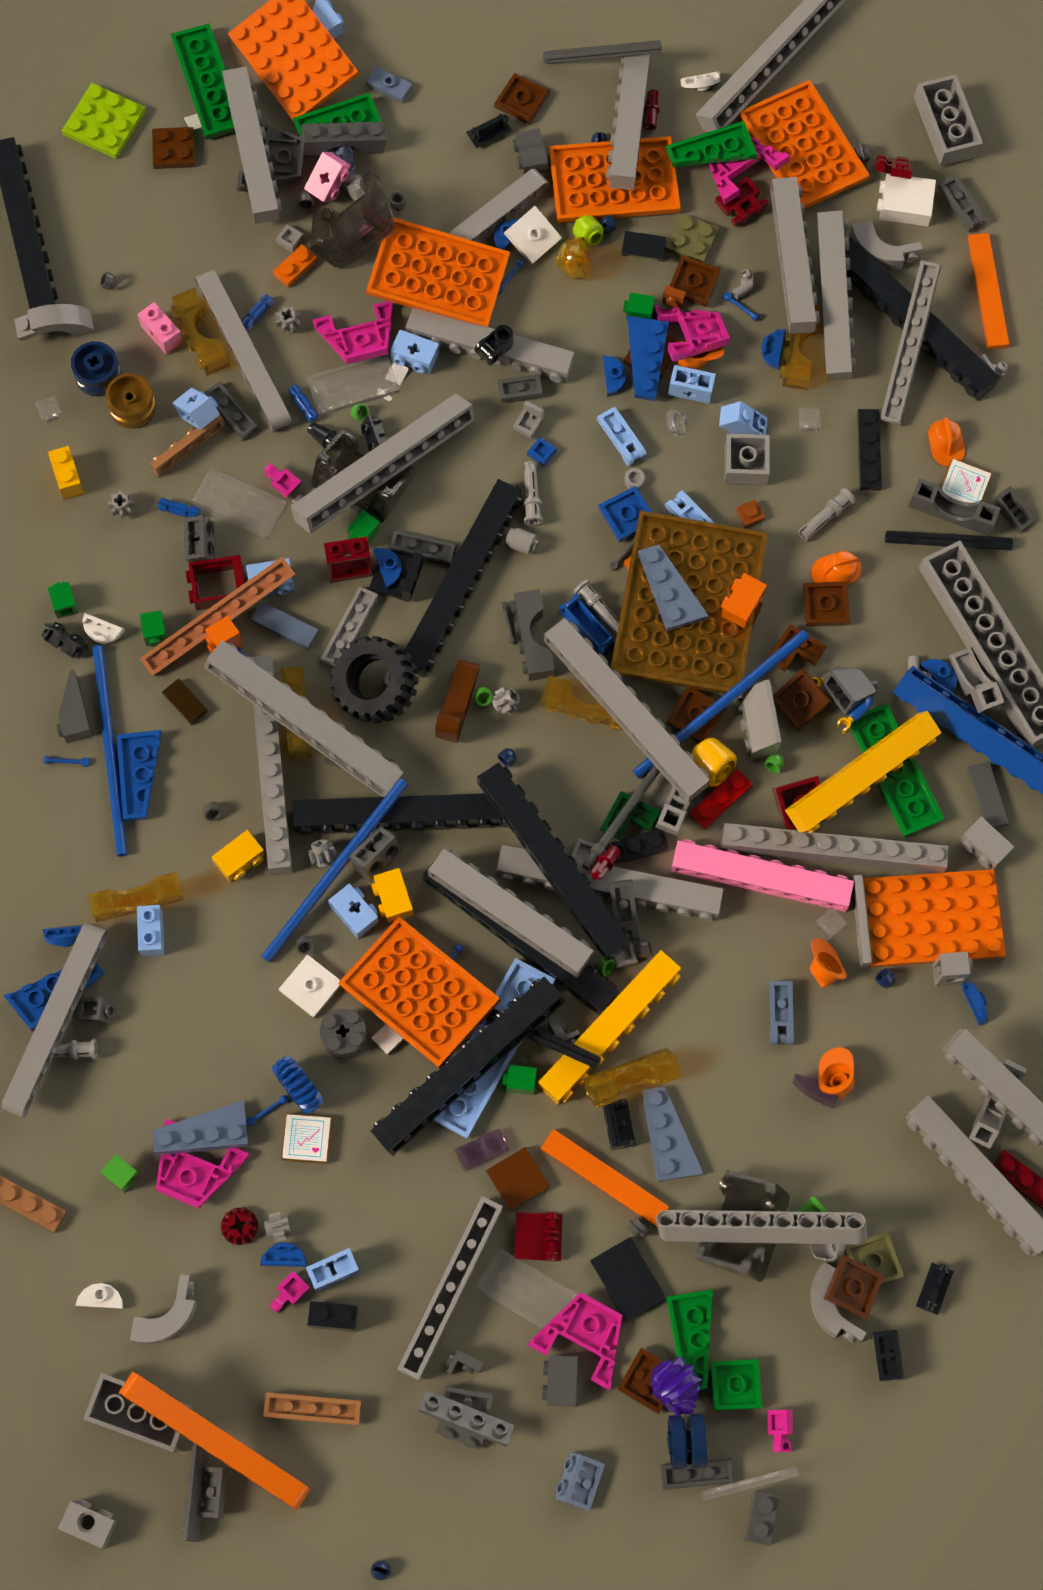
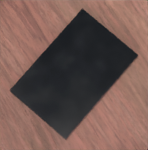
[590,1237,666,1323]

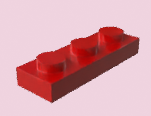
[689,769,753,830]

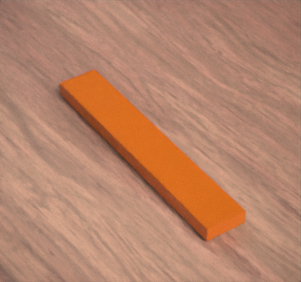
[967,233,1009,350]
[540,1129,669,1227]

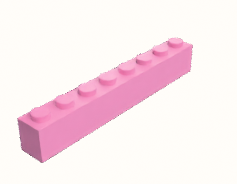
[671,839,854,912]

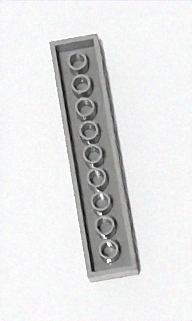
[918,541,1043,748]

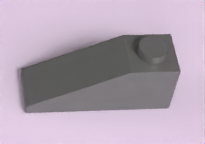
[56,669,93,743]

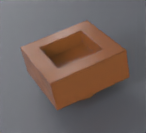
[662,285,686,309]
[736,499,765,529]

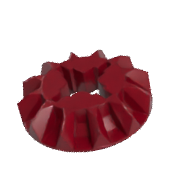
[221,1207,258,1245]

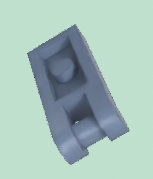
[769,981,794,1045]

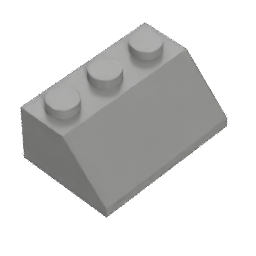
[737,679,781,759]

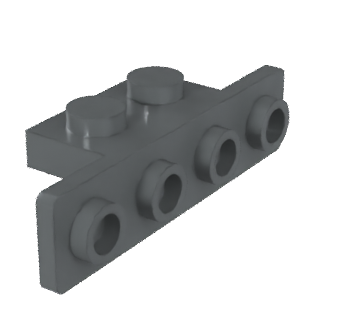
[418,1390,514,1450]
[182,1443,228,1542]

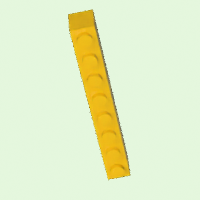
[785,711,941,833]
[538,950,681,1105]

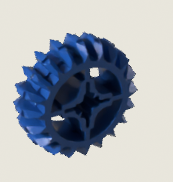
[272,1055,323,1114]

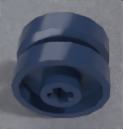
[71,341,121,397]
[667,1413,707,1470]

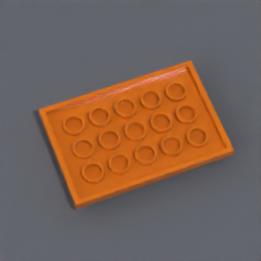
[228,0,360,121]
[738,80,870,209]
[549,136,681,223]
[366,216,510,327]
[863,869,1006,968]
[338,917,501,1069]

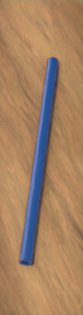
[632,630,810,779]
[92,645,128,857]
[261,778,408,963]

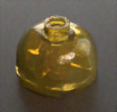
[555,237,591,280]

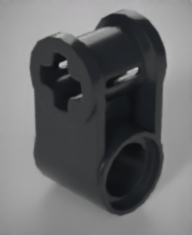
[474,324,514,366]

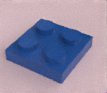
[598,486,651,543]

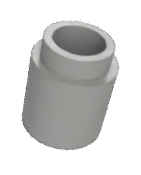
[505,528,539,555]

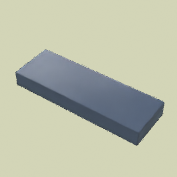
[251,601,319,650]

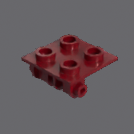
[514,1212,563,1262]

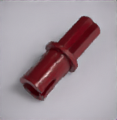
[644,89,660,130]
[590,845,621,880]

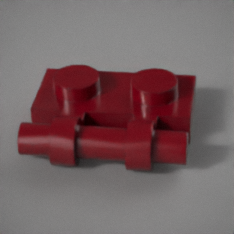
[875,155,913,179]
[715,177,769,227]

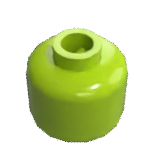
[573,215,603,247]

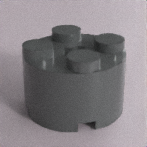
[320,1009,367,1059]

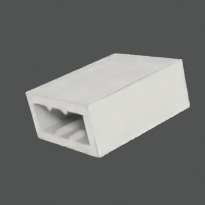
[876,174,936,227]

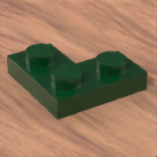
[600,791,660,840]

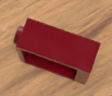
[324,536,373,583]
[185,555,245,611]

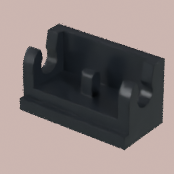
[621,231,666,262]
[602,1099,636,1151]
[873,1330,905,1382]

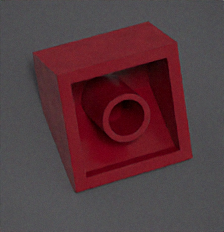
[772,776,825,830]

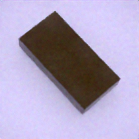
[162,678,208,725]

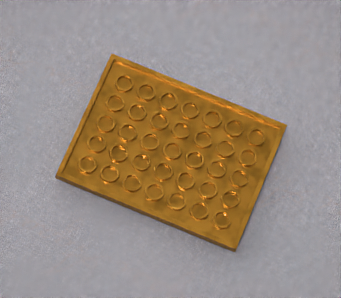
[610,510,768,697]

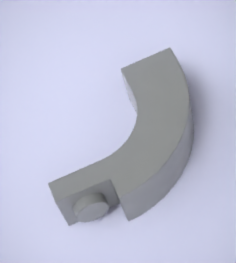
[849,221,923,271]
[14,304,94,341]
[656,786,690,836]
[810,1262,866,1343]
[130,1274,197,1344]

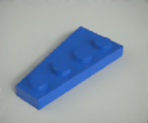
[627,315,669,401]
[117,730,162,822]
[4,963,105,1032]

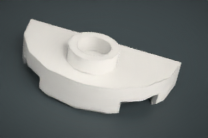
[680,71,721,90]
[82,613,125,644]
[75,1283,124,1309]

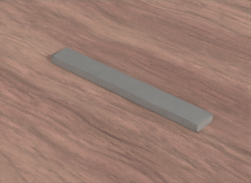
[880,260,942,426]

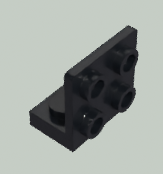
[369,552,423,602]

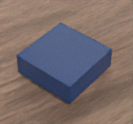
[527,437,557,467]

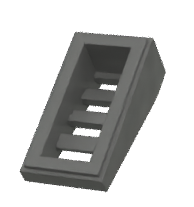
[990,486,1036,533]

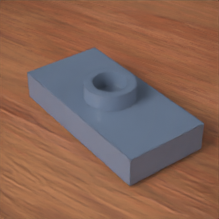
[367,67,412,103]

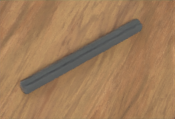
[543,40,662,64]

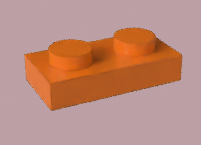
[273,245,317,288]

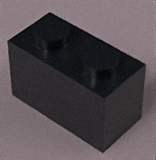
[307,1301,359,1332]

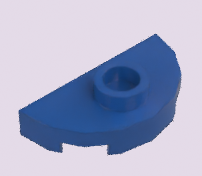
[494,219,518,250]
[761,329,786,370]
[603,356,626,397]
[373,548,402,589]
[920,659,957,692]
[43,925,83,947]
[961,982,988,1026]
[260,1242,307,1267]

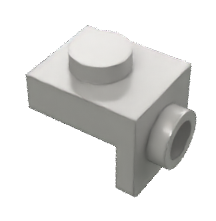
[513,401,544,439]

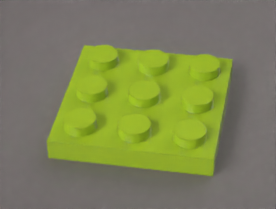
[61,83,146,159]

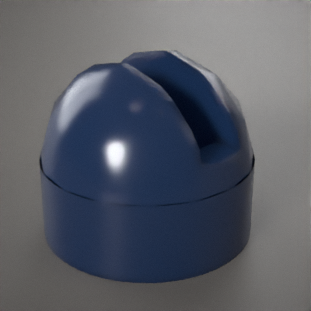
[591,132,608,143]
[599,215,616,233]
[497,748,516,768]
[875,968,895,988]
[371,1560,391,1580]

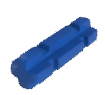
[241,294,273,330]
[288,385,318,423]
[158,498,200,517]

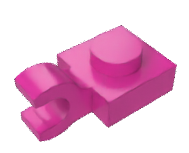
[264,463,301,499]
[270,1271,310,1313]
[767,1410,793,1452]

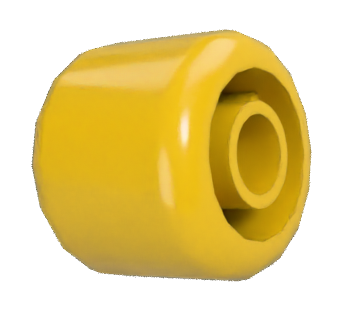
[691,738,737,787]

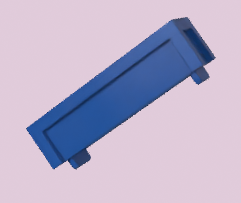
[559,593,616,657]

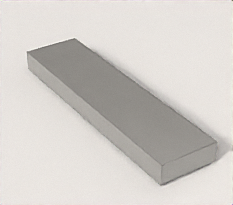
[320,586,379,668]
[852,875,872,968]

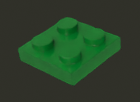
[710,1359,762,1411]

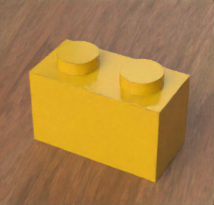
[48,446,84,500]
[212,830,265,883]
[371,868,413,923]

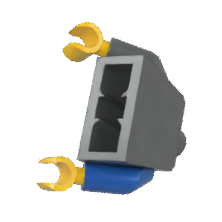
[811,666,878,734]

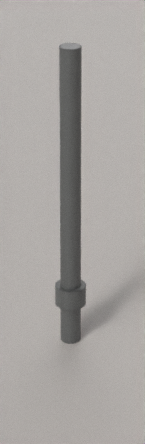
[582,765,660,871]

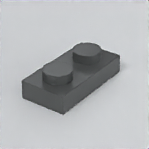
[498,374,543,403]
[445,1386,493,1415]

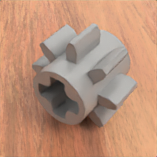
[275,306,301,333]
[107,490,135,519]
[492,687,520,715]
[308,839,337,867]
[264,1212,291,1243]

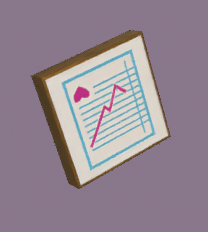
[941,458,992,503]
[281,1113,332,1164]

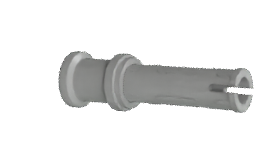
[523,461,543,526]
[798,488,856,541]
[573,579,619,636]
[26,1039,98,1060]

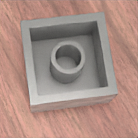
[724,434,770,485]

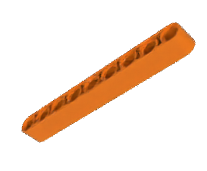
[119,1372,310,1511]

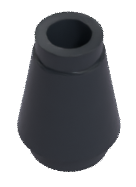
[307,422,339,450]

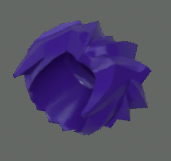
[650,1357,701,1416]

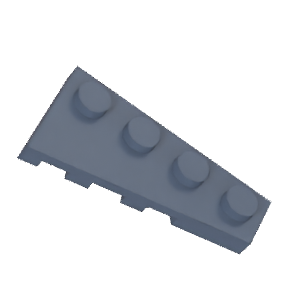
[638,545,708,632]
[642,1086,704,1182]
[152,1100,248,1156]

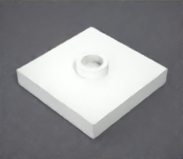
[504,206,562,265]
[278,955,340,1018]

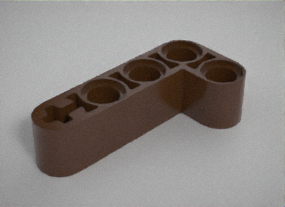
[435,659,480,743]

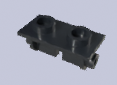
[466,114,512,149]
[361,414,388,452]
[42,622,89,659]
[916,1262,954,1315]

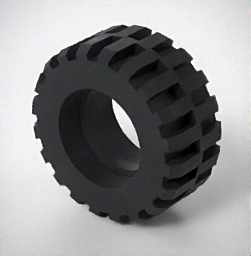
[330,636,419,723]

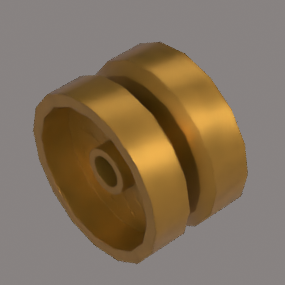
[105,373,156,428]

